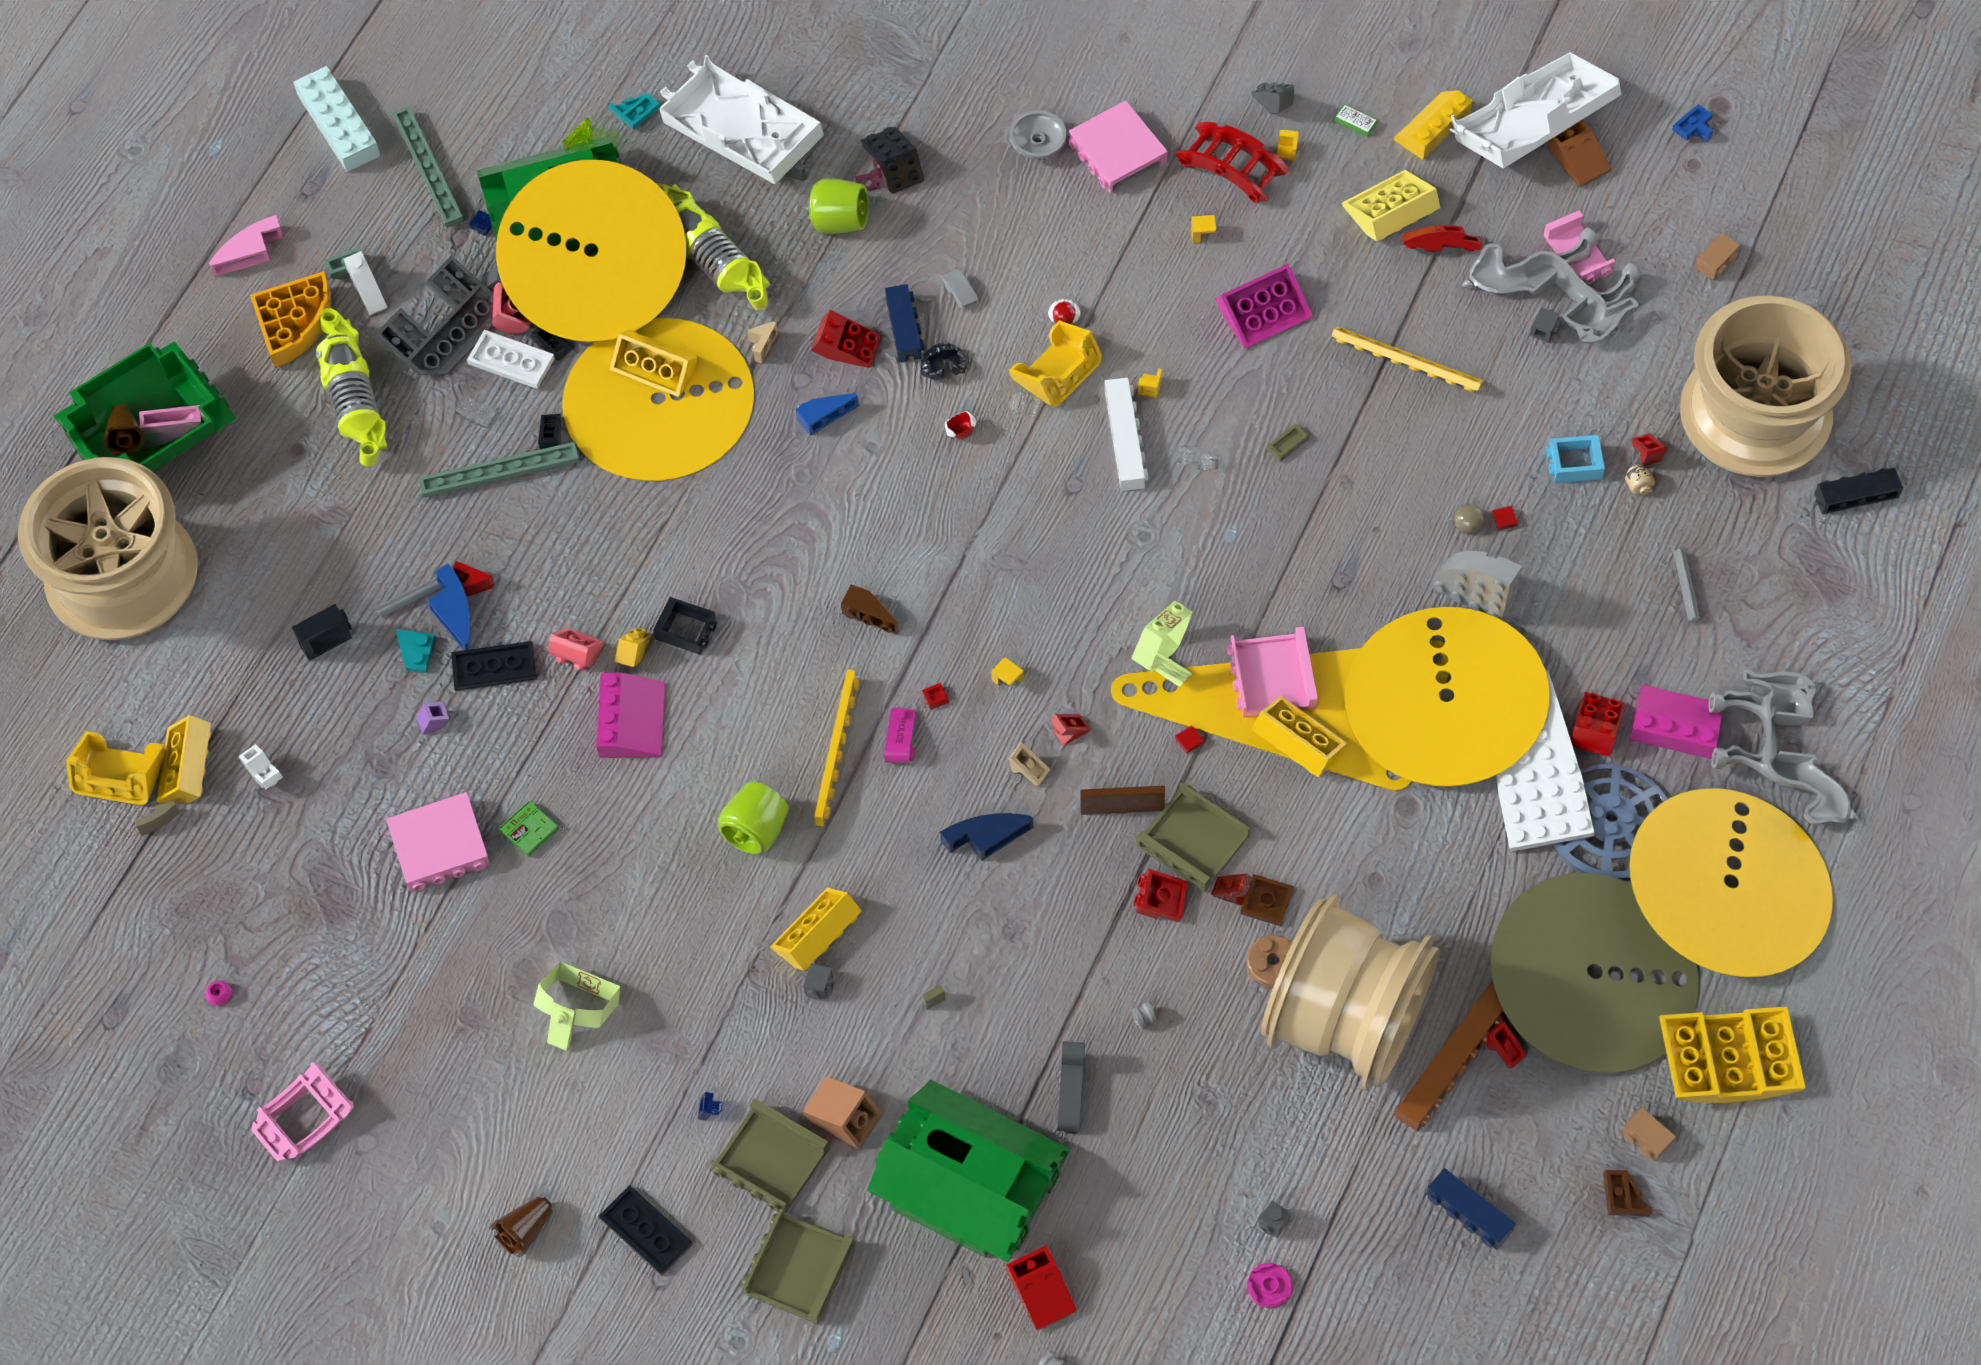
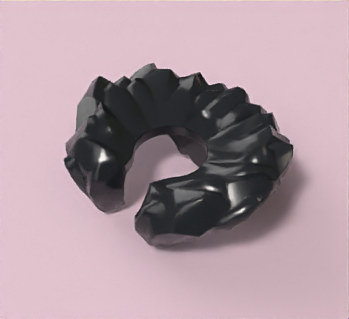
[921,342,969,380]

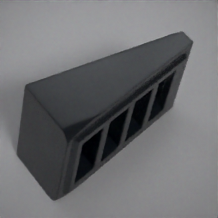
[531,327,573,361]
[538,414,561,450]

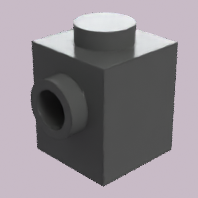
[1530,307,1561,343]
[803,963,834,1000]
[1258,1200,1291,1238]

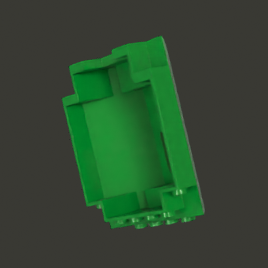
[476,136,622,252]
[54,341,237,472]
[867,1080,1071,1262]

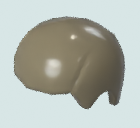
[1454,504,1485,534]

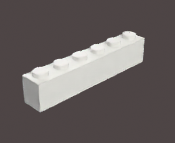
[1105,378,1148,491]

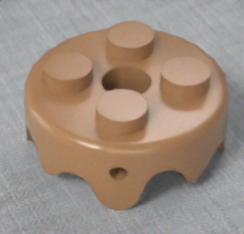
[1246,935,1292,989]

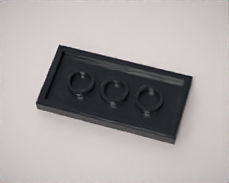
[451,641,537,691]
[598,1185,693,1276]

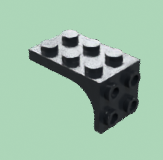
[861,126,924,194]

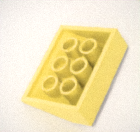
[1342,170,1440,241]

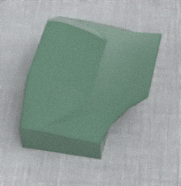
[324,247,366,280]

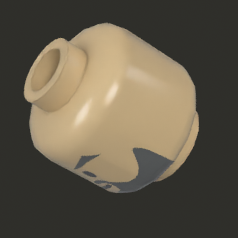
[1625,465,1655,495]

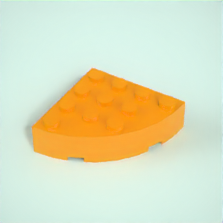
[250,271,332,368]

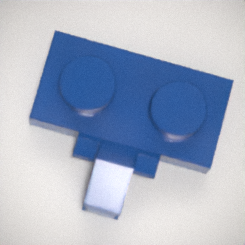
[1672,104,1713,142]

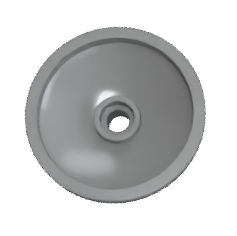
[1009,110,1066,159]

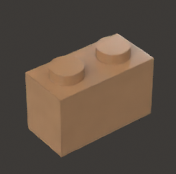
[1695,233,1740,280]
[1621,1107,1676,1162]

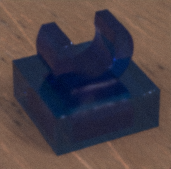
[469,210,492,236]
[698,1092,723,1121]

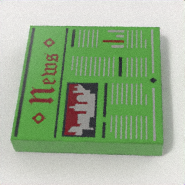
[499,801,559,857]

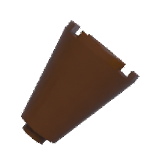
[104,404,145,456]
[491,1197,552,1257]

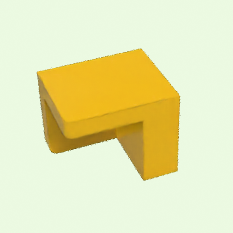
[1277,130,1299,161]
[1191,215,1216,243]
[1138,368,1162,398]
[991,657,1024,686]

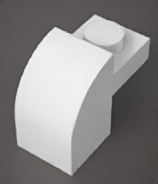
[238,744,283,789]

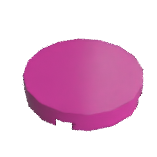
[1247,1263,1292,1308]

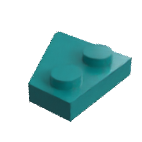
[608,93,661,130]
[396,629,436,674]

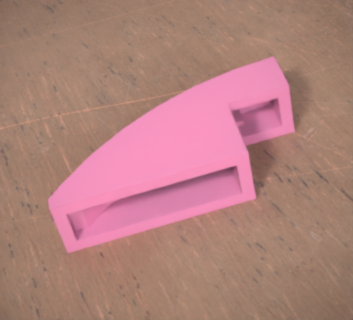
[209,215,283,277]
[137,405,201,451]

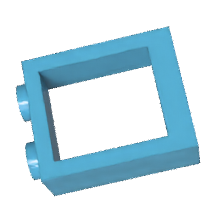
[1546,435,1605,483]

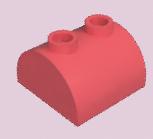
[492,282,531,334]
[549,628,604,670]

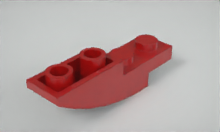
[1401,225,1482,252]

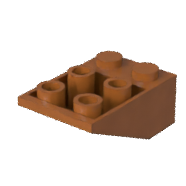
[1547,120,1612,187]

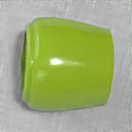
[809,178,869,234]
[717,781,789,855]

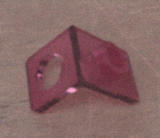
[855,159,883,191]

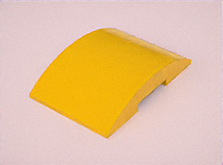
[1659,1007,1806,1103]

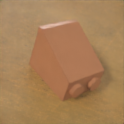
[802,1076,883,1150]

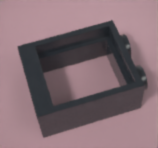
[653,597,717,655]
[292,604,352,661]

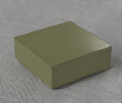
[922,985,945,1009]

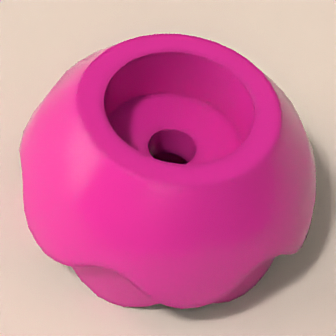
[205,980,232,1006]

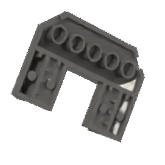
[375,255,494,375]

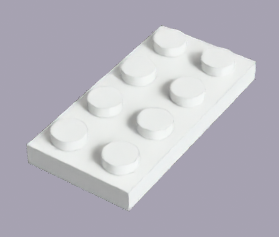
[467,330,555,389]

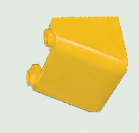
[1008,321,1102,407]
[66,731,165,805]

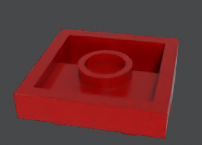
[1134,869,1188,922]

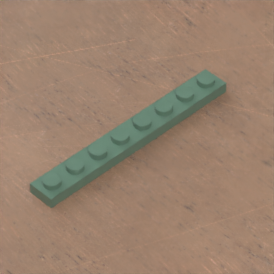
[392,106,464,228]
[419,442,579,498]

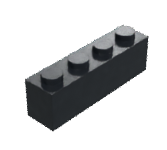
[1814,468,1903,514]

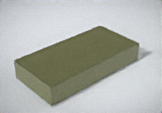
[1266,423,1309,462]

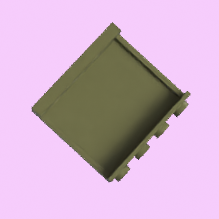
[1136,782,1250,892]
[710,1098,829,1213]
[741,1208,855,1325]

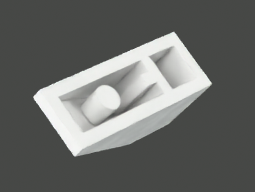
[344,251,388,316]

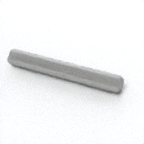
[1673,549,1700,623]
[376,577,442,617]

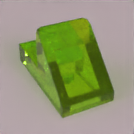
[562,117,594,148]

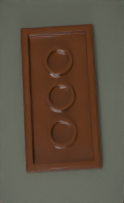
[1080,786,1165,815]

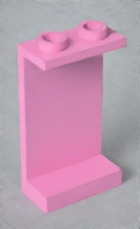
[1544,210,1615,285]

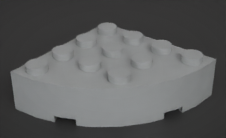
[1430,551,1522,621]

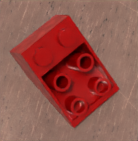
[811,310,882,368]
[1571,692,1625,757]
[1006,1245,1077,1331]

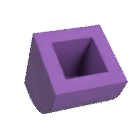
[417,702,449,734]

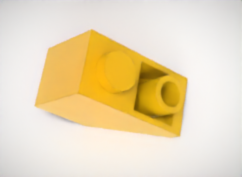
[615,628,652,667]

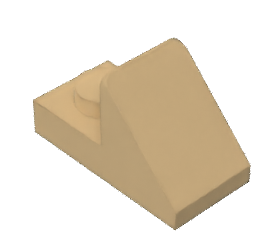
[747,321,778,363]
[1009,742,1050,786]

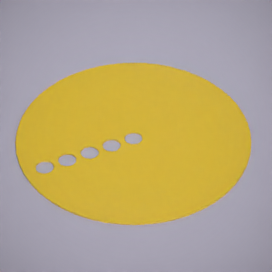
[496,160,686,342]
[562,318,754,481]
[1345,607,1550,787]
[1630,788,1833,977]

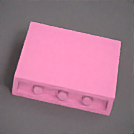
[1068,100,1168,193]
[1227,627,1318,717]
[386,792,491,892]

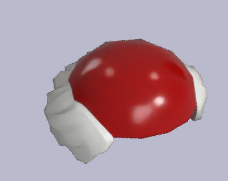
[1048,298,1080,324]
[945,411,976,439]

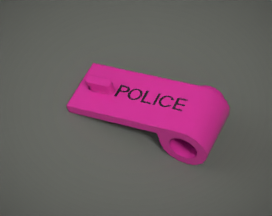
[884,708,916,764]

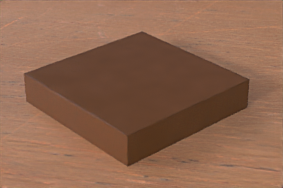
[1240,874,1294,927]

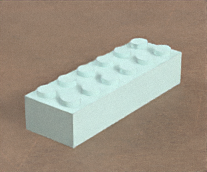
[293,66,380,172]

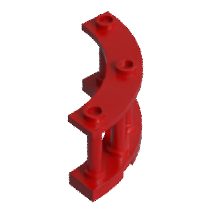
[1175,122,1290,203]

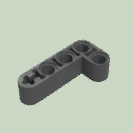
[1057,1041,1085,1132]

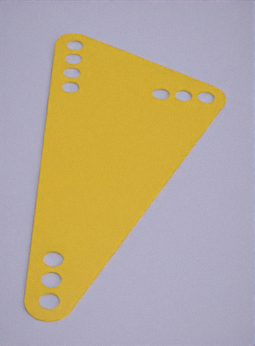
[1111,640,1449,791]

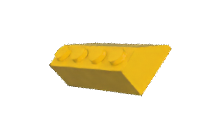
[1394,90,1473,160]
[610,330,698,397]
[1251,696,1347,778]
[156,715,211,804]
[770,887,862,971]

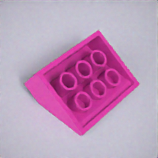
[1215,264,1313,349]
[596,673,665,758]
[1629,684,1722,759]

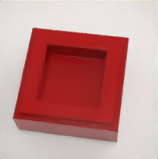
[1491,506,1518,530]
[922,683,949,710]
[1175,725,1204,754]

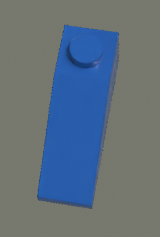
[796,393,859,436]

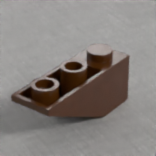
[841,584,899,634]

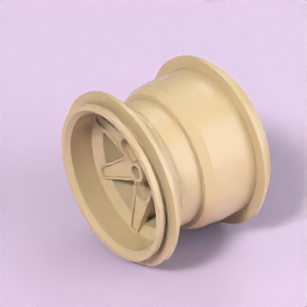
[1680,296,1851,477]
[18,457,198,640]
[1261,894,1440,1091]

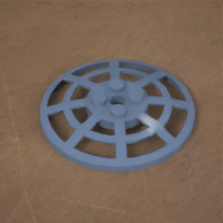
[1552,764,1668,880]

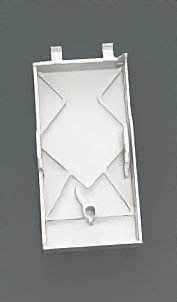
[1450,52,1621,169]
[659,55,824,184]

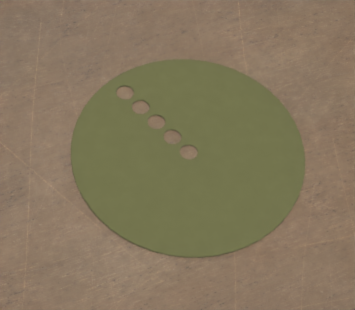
[1490,873,1699,1073]

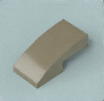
[135,801,180,836]

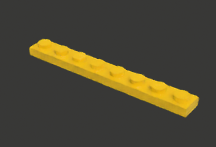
[1332,326,1484,392]
[814,669,859,826]

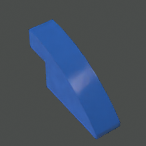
[427,563,471,650]

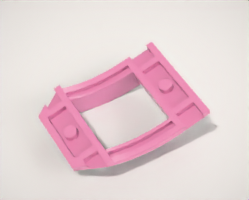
[251,1062,354,1161]

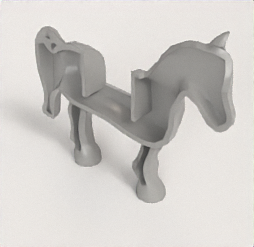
[1462,227,1641,344]
[1708,669,1859,825]

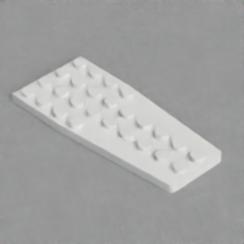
[1496,669,1595,852]

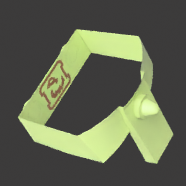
[1131,601,1192,687]
[534,962,620,1051]

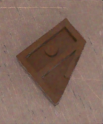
[1603,1170,1652,1216]

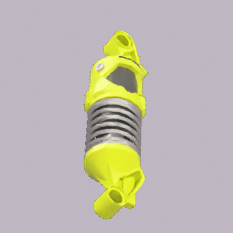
[656,183,770,310]
[316,308,387,467]

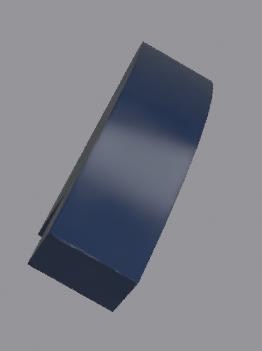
[940,813,1034,861]

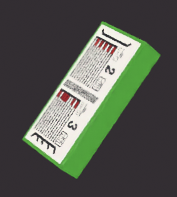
[1335,104,1377,137]

